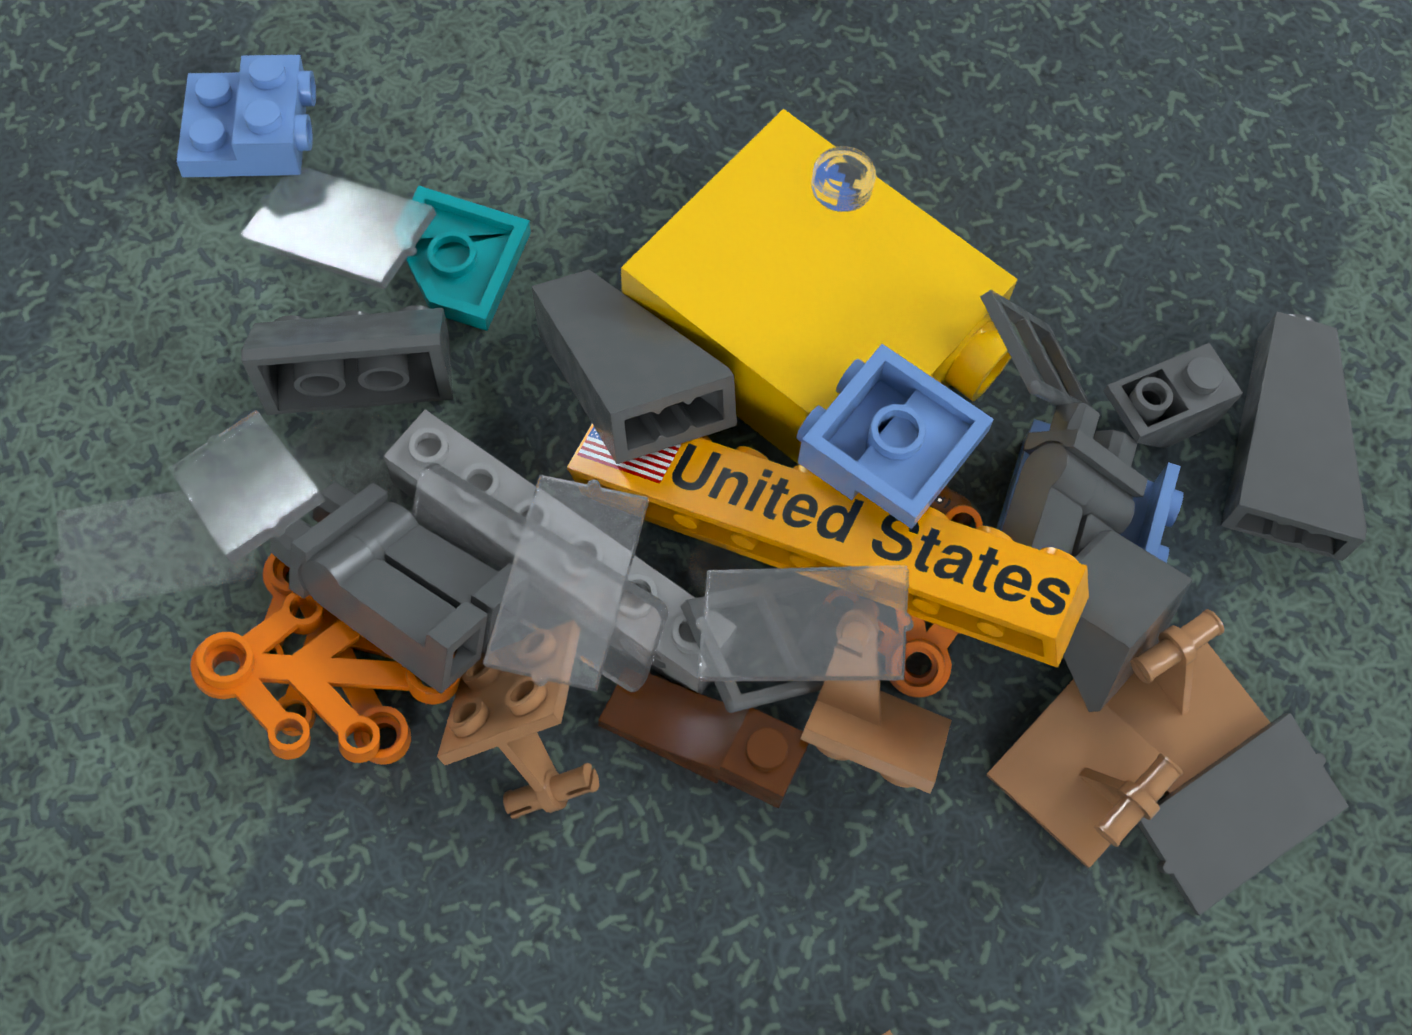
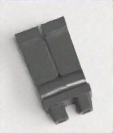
[1002,403,1148,658]
[270,482,531,694]

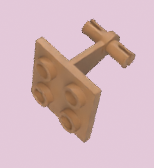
[800,601,952,794]
[1106,609,1271,796]
[437,621,599,819]
[986,679,1183,868]

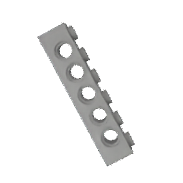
[384,409,739,694]

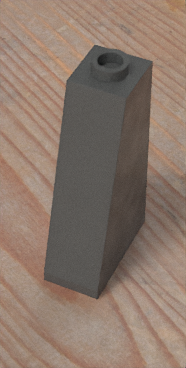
[531,269,737,464]
[1221,311,1367,561]

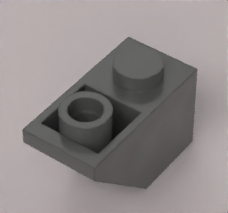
[1103,343,1243,449]

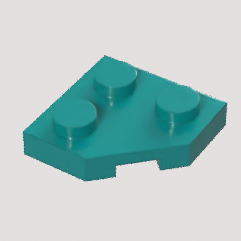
[395,185,531,331]

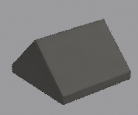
[1063,530,1193,712]

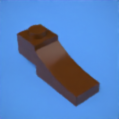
[598,663,809,809]

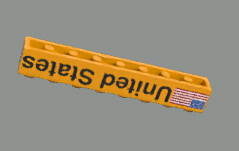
[567,424,1089,668]

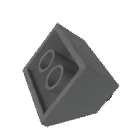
[241,305,453,415]

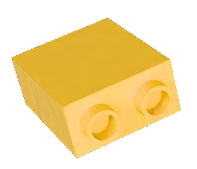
[621,109,1018,465]

